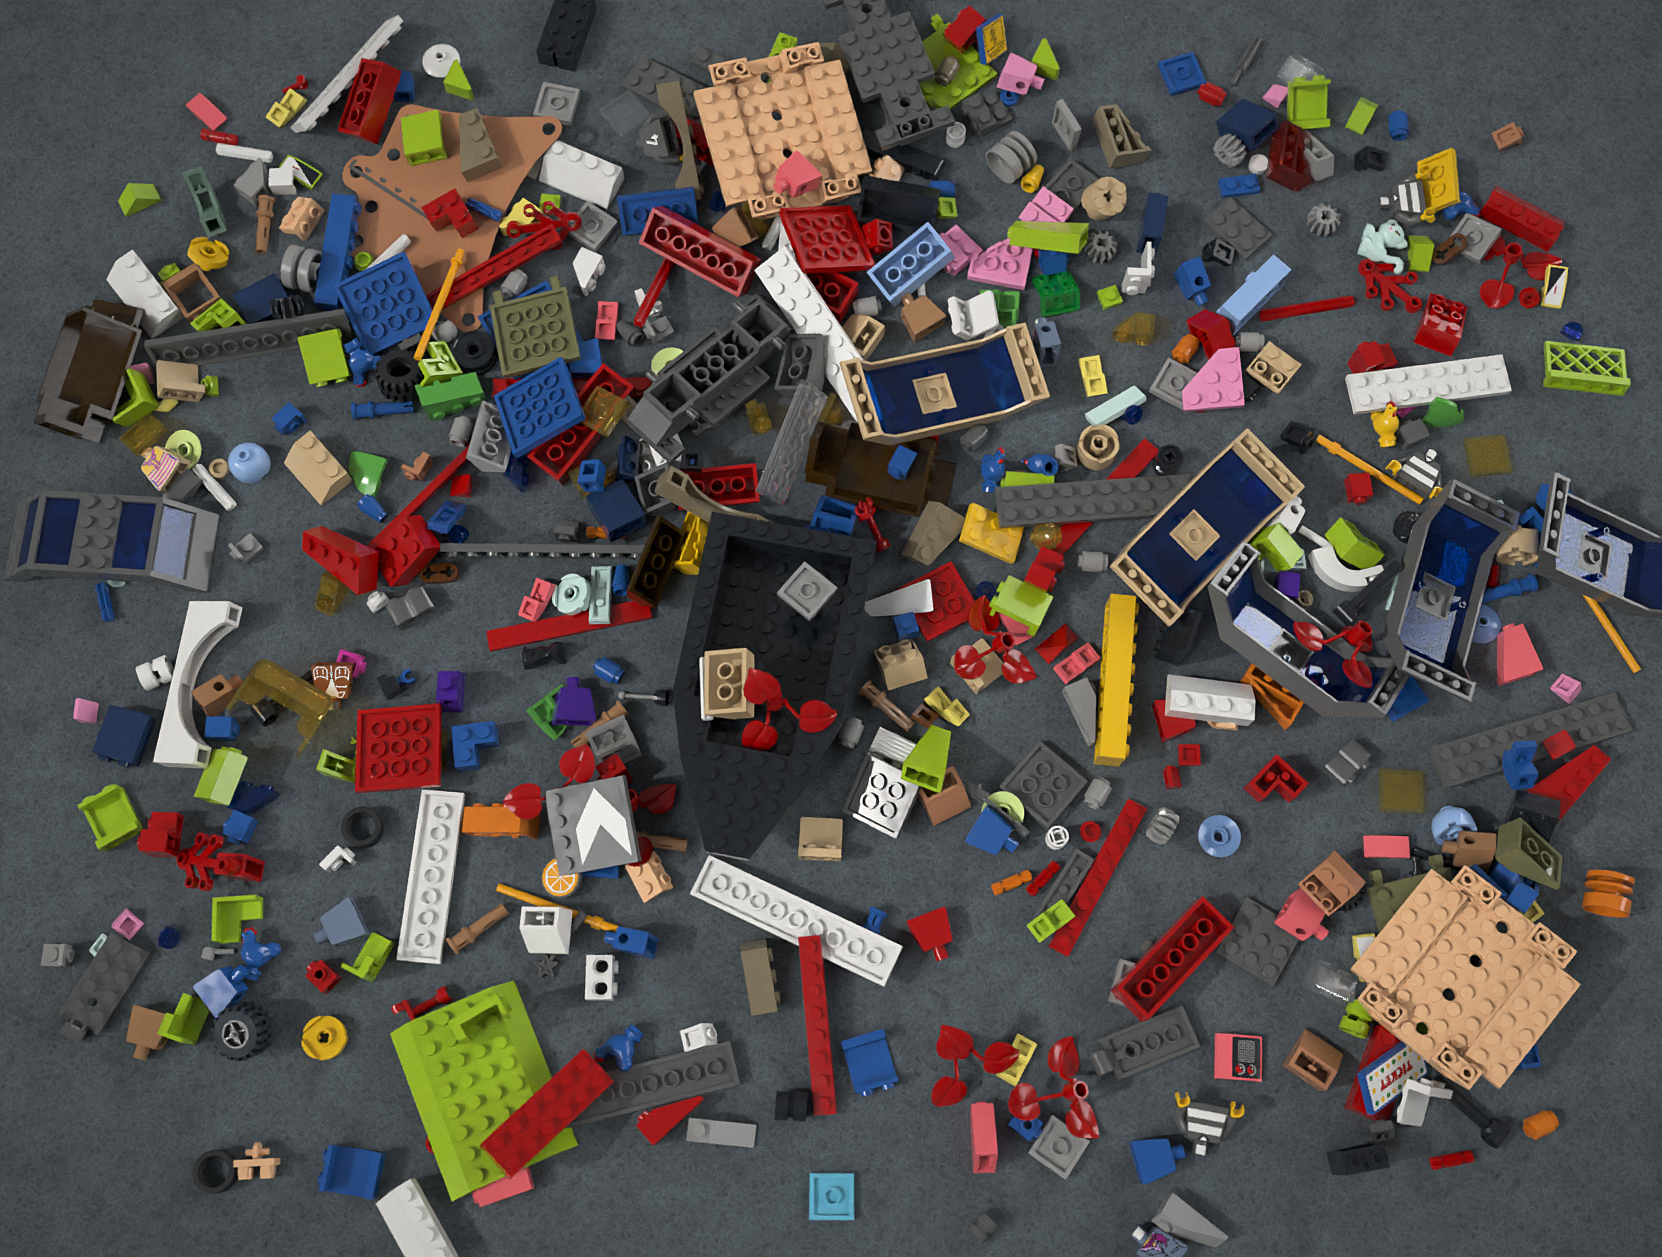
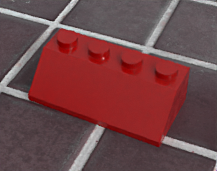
[337,58,402,144]
[1480,185,1565,252]
[678,463,760,511]
[1344,1024,1401,1122]

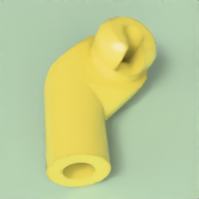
[153,399,178,412]

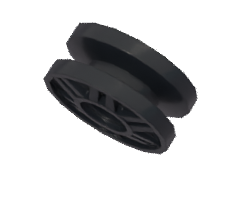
[452,330,497,375]

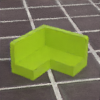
[190,299,246,332]
[418,341,462,387]
[113,368,159,427]
[1325,517,1385,570]
[1247,522,1303,572]
[212,895,263,944]
[341,932,395,982]
[157,993,210,1045]

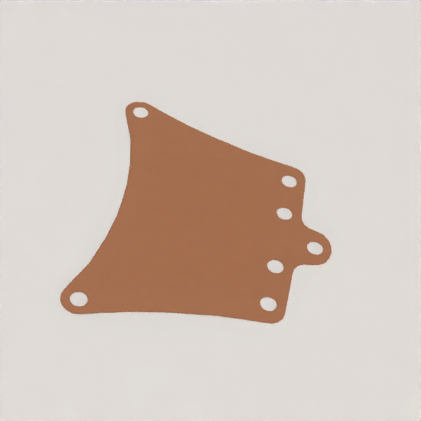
[342,104,562,332]

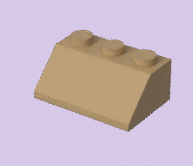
[284,431,353,506]
[704,648,754,719]

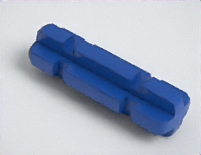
[466,198,503,222]
[95,582,115,622]

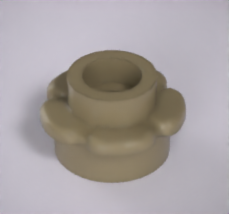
[1293,590,1313,610]

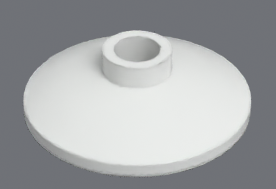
[422,44,460,77]

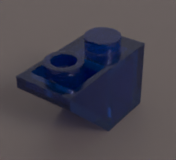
[501,450,530,493]
[226,781,279,815]

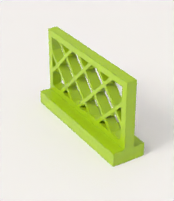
[1543,341,1631,396]

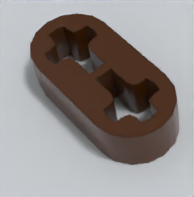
[1432,233,1468,266]
[419,563,460,585]

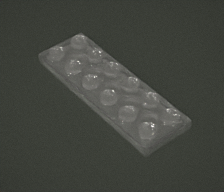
[755,379,828,506]

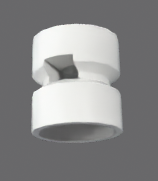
[136,655,174,691]

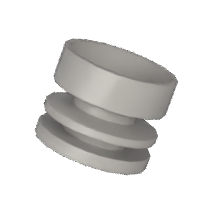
[986,131,1037,184]

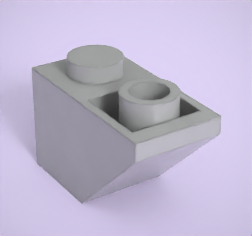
[234,158,269,206]

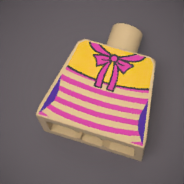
[141,446,192,492]

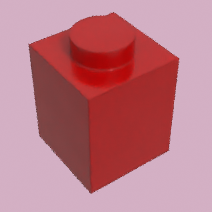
[1344,472,1373,505]

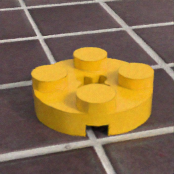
[187,237,229,271]
[302,1015,348,1060]

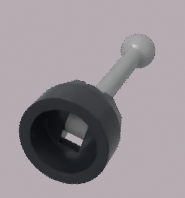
[618,689,669,706]

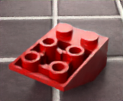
[1413,293,1467,356]

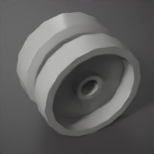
[281,245,322,293]

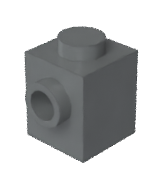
[1394,418,1430,451]

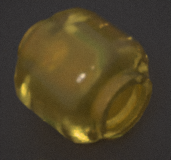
[1030,523,1062,549]

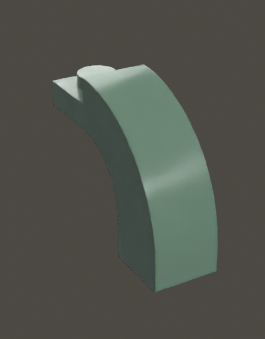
[183,166,227,237]

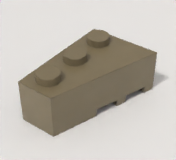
[1092,104,1151,169]
[459,108,503,182]
[901,501,965,566]
[740,938,781,1016]

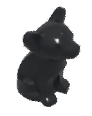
[522,641,567,670]

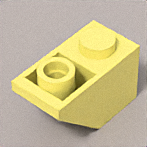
[499,198,542,236]

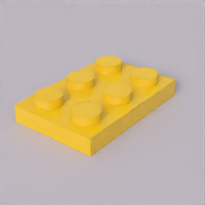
[1417,148,1460,211]
[959,503,1024,564]

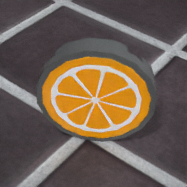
[540,857,583,899]

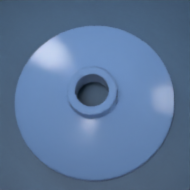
[1461,604,1501,644]
[1198,815,1241,858]

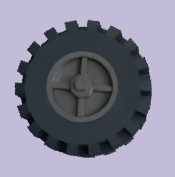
[211,1001,275,1062]

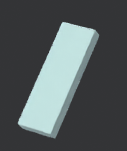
[1085,385,1146,426]
[589,566,613,624]

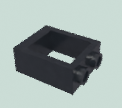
[1326,1144,1390,1176]

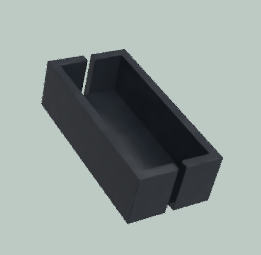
[536,0,597,72]
[857,175,941,231]

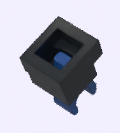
[681,450,703,473]
[377,669,416,700]

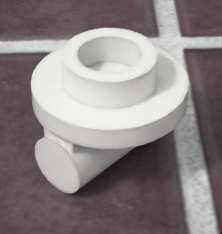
[367,591,390,614]

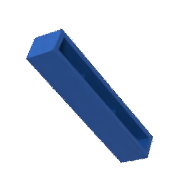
[314,194,362,311]

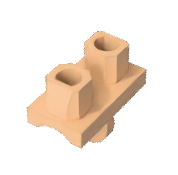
[233,1142,280,1180]

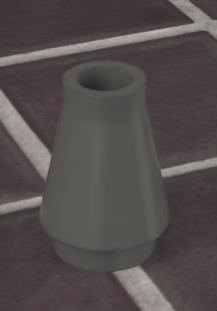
[616,320,644,347]

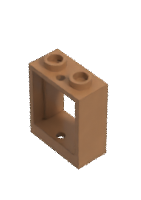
[161,263,221,323]

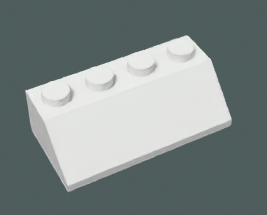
[539,140,624,210]
[106,250,185,339]
[1165,674,1256,726]
[376,1178,459,1257]

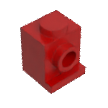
[305,959,342,995]

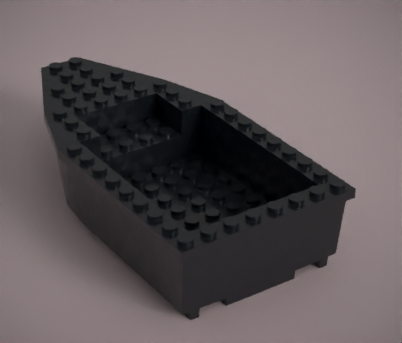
[673,512,877,861]

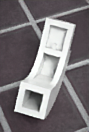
[1308,545,1383,592]

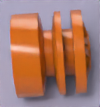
[1582,870,1635,918]

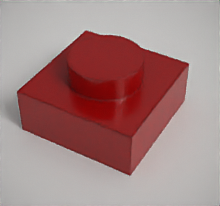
[1177,744,1201,767]

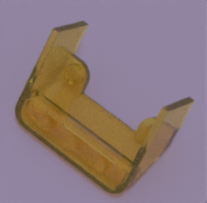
[225,659,332,758]

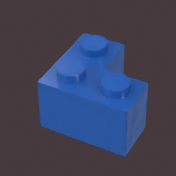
[452,721,499,772]
[1487,860,1539,914]

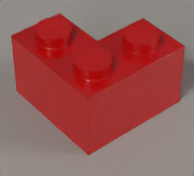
[943,5,986,54]
[421,188,479,238]
[1186,309,1236,360]
[1347,341,1398,374]
[1024,546,1066,593]
[1243,754,1309,803]
[137,812,184,858]

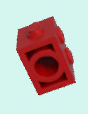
[862,219,893,255]
[595,753,634,785]

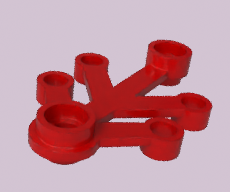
[506,201,582,250]
[1358,259,1422,314]
[177,833,238,892]

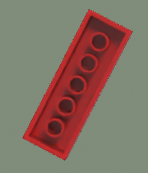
[639,206,761,297]
[527,363,637,486]
[1110,896,1234,1022]
[480,1049,614,1180]

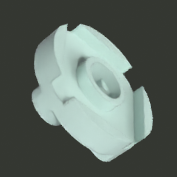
[552,574,591,615]

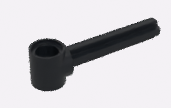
[1333,560,1404,626]
[250,670,314,727]
[1433,1075,1511,1149]

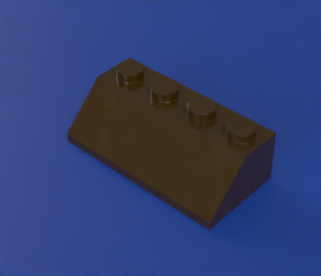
[626,515,687,608]

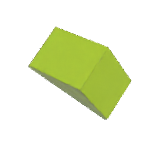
[1031,38,1060,80]
[443,59,474,100]
[1345,97,1378,135]
[118,183,162,217]
[1407,235,1434,272]
[316,749,356,783]

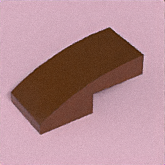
[911,701,940,729]

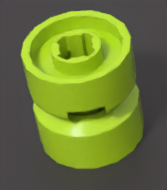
[1338,998,1373,1039]

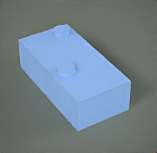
[867,222,956,307]
[1216,255,1292,336]

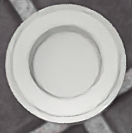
[1248,154,1269,174]

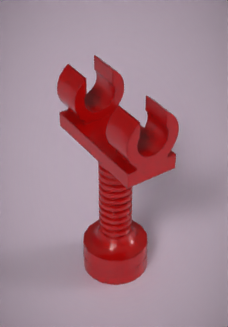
[855,497,891,552]
[391,985,453,1026]

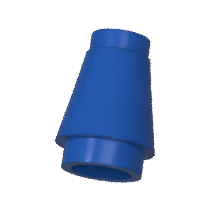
[357,494,388,523]
[611,564,630,596]

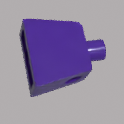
[436,671,466,712]
[552,677,596,726]

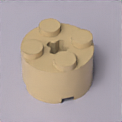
[1082,177,1127,221]
[1076,424,1119,471]
[1495,524,1539,566]

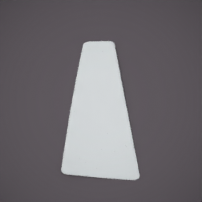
[865,579,933,616]

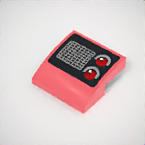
[1214,1033,1262,1082]

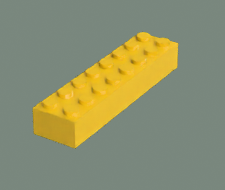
[1094,593,1139,767]

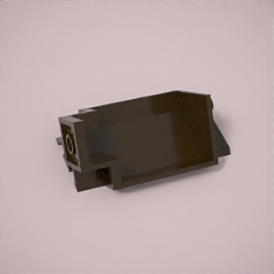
[33,299,143,444]
[804,419,957,517]

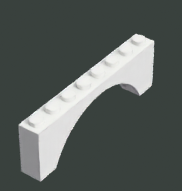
[153,601,242,769]

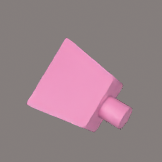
[997,53,1044,95]

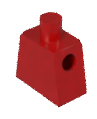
[1151,700,1196,743]
[208,852,265,882]
[906,906,953,962]

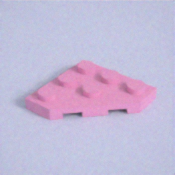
[967,238,1033,290]
[1182,347,1245,412]

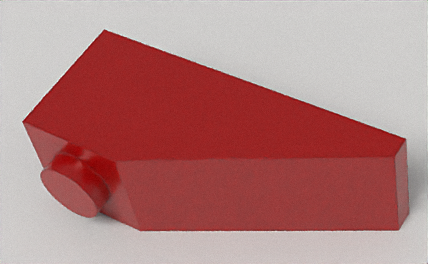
[636,1096,705,1146]

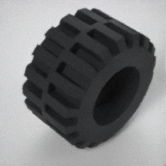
[374,349,425,403]

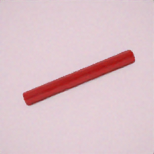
[634,258,674,328]
[1259,295,1355,321]

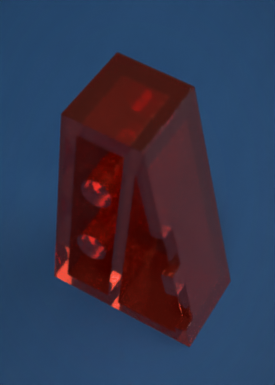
[1266,120,1311,192]

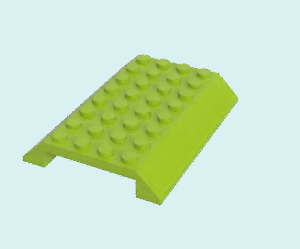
[390,981,578,1201]

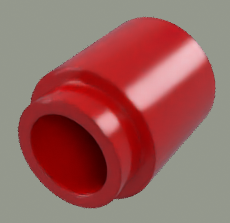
[1197,81,1227,107]

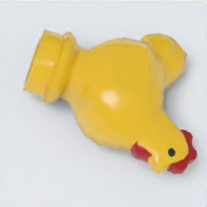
[1370,401,1399,447]

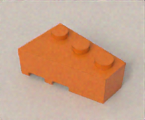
[1240,663,1304,730]
[462,803,541,840]

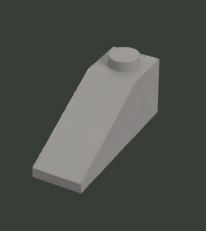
[1288,129,1334,181]
[1062,677,1097,747]
[686,1118,756,1148]
[1152,1193,1228,1248]

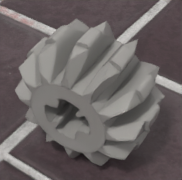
[1213,133,1247,168]
[1307,203,1341,237]
[1084,230,1118,264]
[1146,807,1179,844]

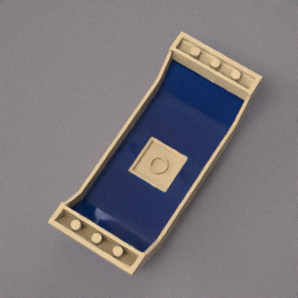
[839,323,1050,446]
[1110,428,1305,627]

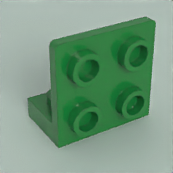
[1032,270,1080,317]

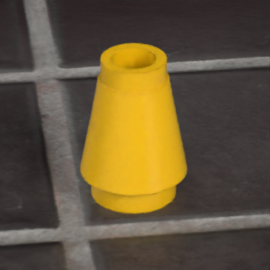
[1021,164,1044,193]

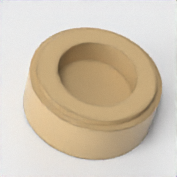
[209,459,231,480]

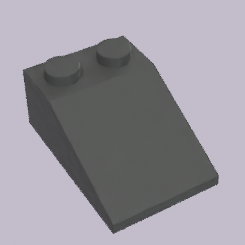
[775,333,824,399]

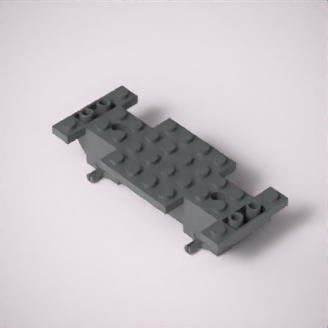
[822,0,955,151]
[613,293,797,464]

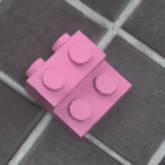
[1018,186,1075,222]
[939,224,983,276]

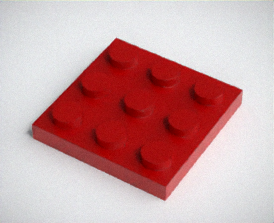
[897,561,975,642]

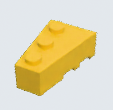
[673,511,709,575]

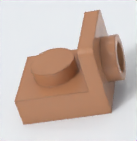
[1491,122,1524,151]
[401,452,434,482]

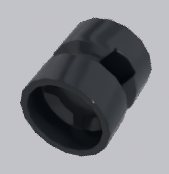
[1153,444,1183,476]
[775,1091,808,1122]

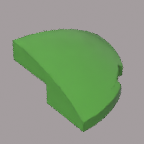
[980,290,1021,328]
[1422,397,1465,428]
[349,451,388,497]
[526,684,567,741]

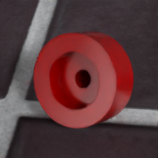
[1518,287,1540,308]

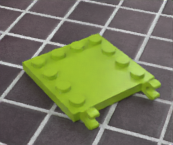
[919,14,997,111]

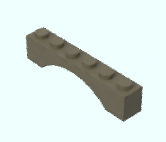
[656,81,704,201]
[654,466,771,522]

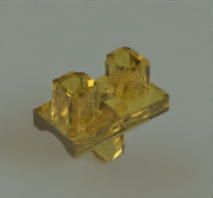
[808,393,843,426]
[745,399,772,437]

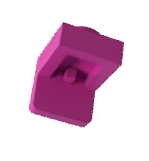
[336,649,367,678]

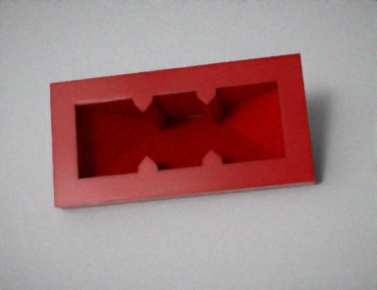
[1035,623,1079,665]

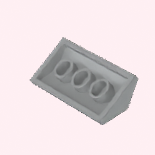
[466,400,511,472]

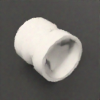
[946,122,966,148]
[1045,826,1069,850]

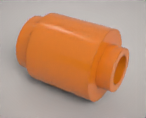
[1172,334,1200,364]
[1523,1110,1559,1140]

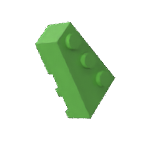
[414,372,486,421]

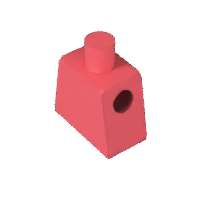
[774,150,822,197]
[1274,887,1329,941]

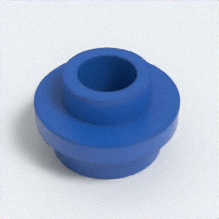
[1000,90,1019,106]

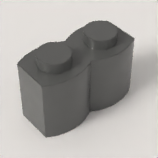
[386,587,436,631]
[1322,738,1372,787]

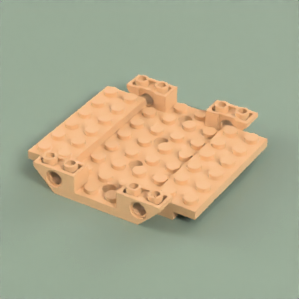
[693,42,872,219]
[1350,865,1581,1090]

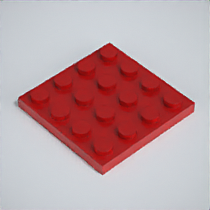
[779,205,875,274]
[355,703,442,793]

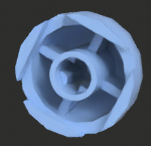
[228,442,271,484]
[1431,806,1477,845]

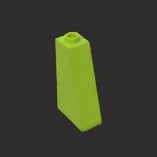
[1007,221,1089,254]
[901,725,951,793]

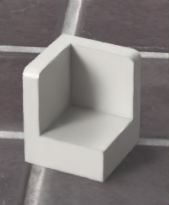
[269,168,297,195]

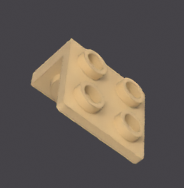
[156,360,205,402]
[950,638,1003,695]
[798,817,843,862]

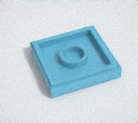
[809,1173,854,1220]

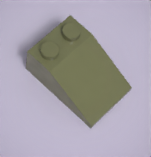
[1495,817,1563,889]

